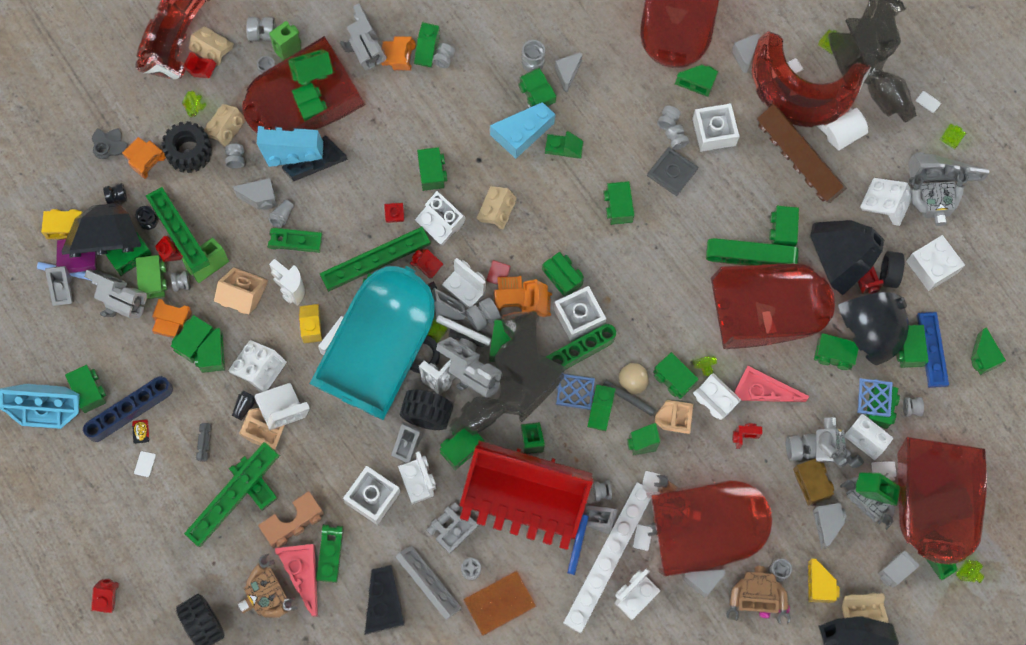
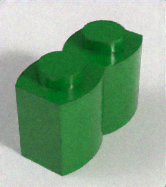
[518,68,556,107]
[291,82,328,126]

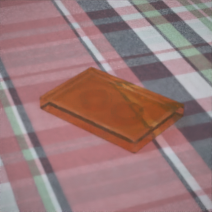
[463,571,536,636]

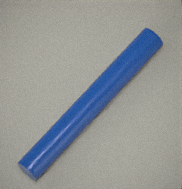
[567,515,589,575]

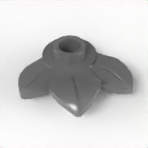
[92,128,128,159]

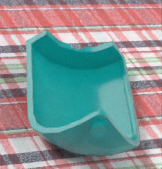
[309,266,434,421]

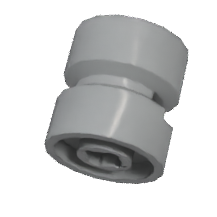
[247,17,275,41]
[521,40,545,72]
[465,297,501,332]
[786,433,816,461]

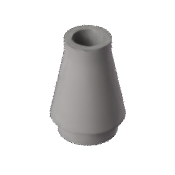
[268,200,294,228]

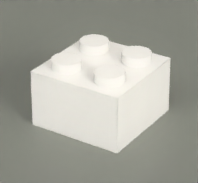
[692,104,739,152]
[906,235,965,291]
[553,286,606,342]
[343,466,401,525]

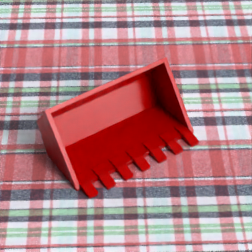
[459,441,593,550]

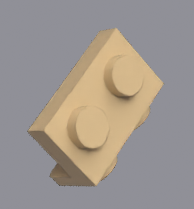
[189,26,234,66]
[204,104,246,147]
[477,186,516,229]
[841,593,889,623]

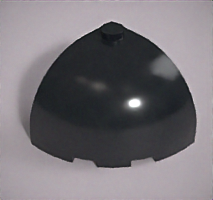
[838,292,909,365]

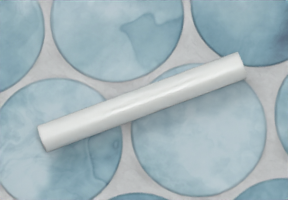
[436,315,491,346]

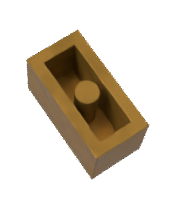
[793,459,834,506]

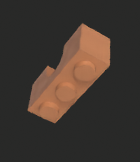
[258,491,324,549]

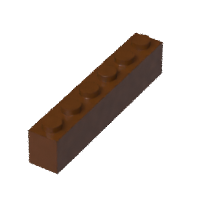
[757,104,847,203]

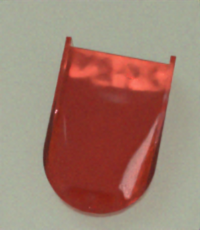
[640,0,719,68]
[242,36,366,133]
[711,263,835,349]
[897,437,987,564]
[646,480,772,577]

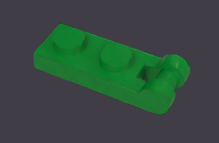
[267,228,323,253]
[229,456,278,511]
[316,524,343,583]

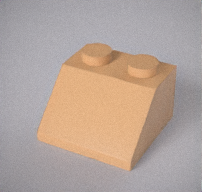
[214,267,268,314]

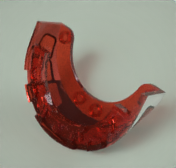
[135,0,210,80]
[752,31,871,127]

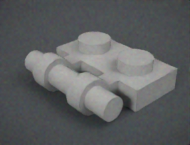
[426,503,479,554]

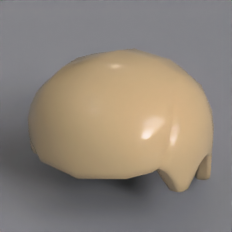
[619,363,649,394]

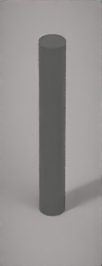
[602,380,656,416]

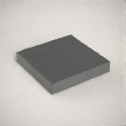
[647,147,699,196]

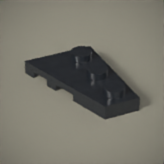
[282,135,348,182]
[364,565,405,635]

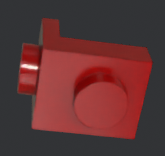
[183,52,217,79]
[384,203,405,223]
[155,236,183,262]
[410,249,443,279]
[858,266,884,294]
[732,423,762,449]
[91,579,119,613]

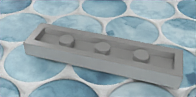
[396,546,462,620]

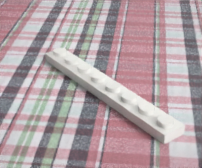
[563,482,655,633]

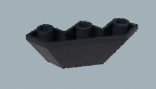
[62,203,141,258]
[810,220,884,295]
[819,616,899,645]

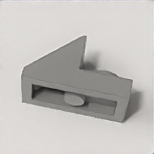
[45,266,73,306]

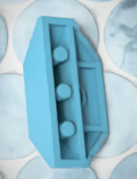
[0,384,79,429]

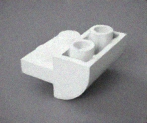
[816,103,868,150]
[415,191,465,245]
[269,259,305,306]

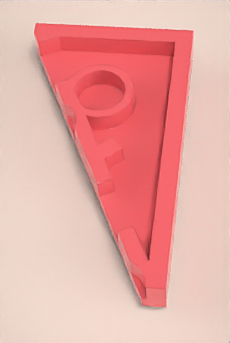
[734,366,809,402]
[275,544,318,617]

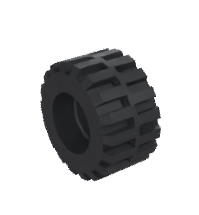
[162,121,212,173]
[399,389,453,430]
[176,593,224,645]

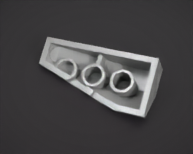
[908,152,989,182]

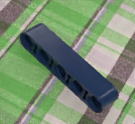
[83,376,173,442]

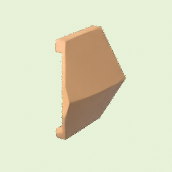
[655,400,693,434]
[239,408,285,450]

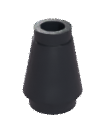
[231,390,256,421]

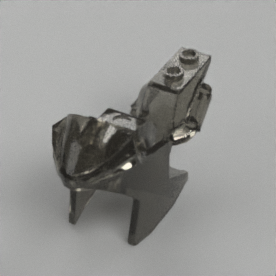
[828,0,917,123]
[449,311,565,436]

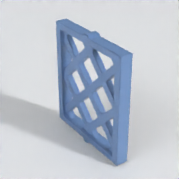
[556,373,595,410]
[857,378,892,417]

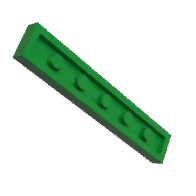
[146,187,210,274]
[319,227,431,292]
[184,442,280,547]

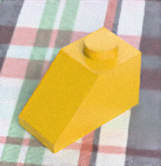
[299,304,323,343]
[808,559,840,603]

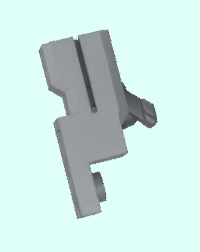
[340,3,387,70]
[84,270,147,318]
[436,337,502,398]

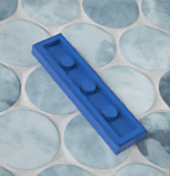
[916,312,949,388]

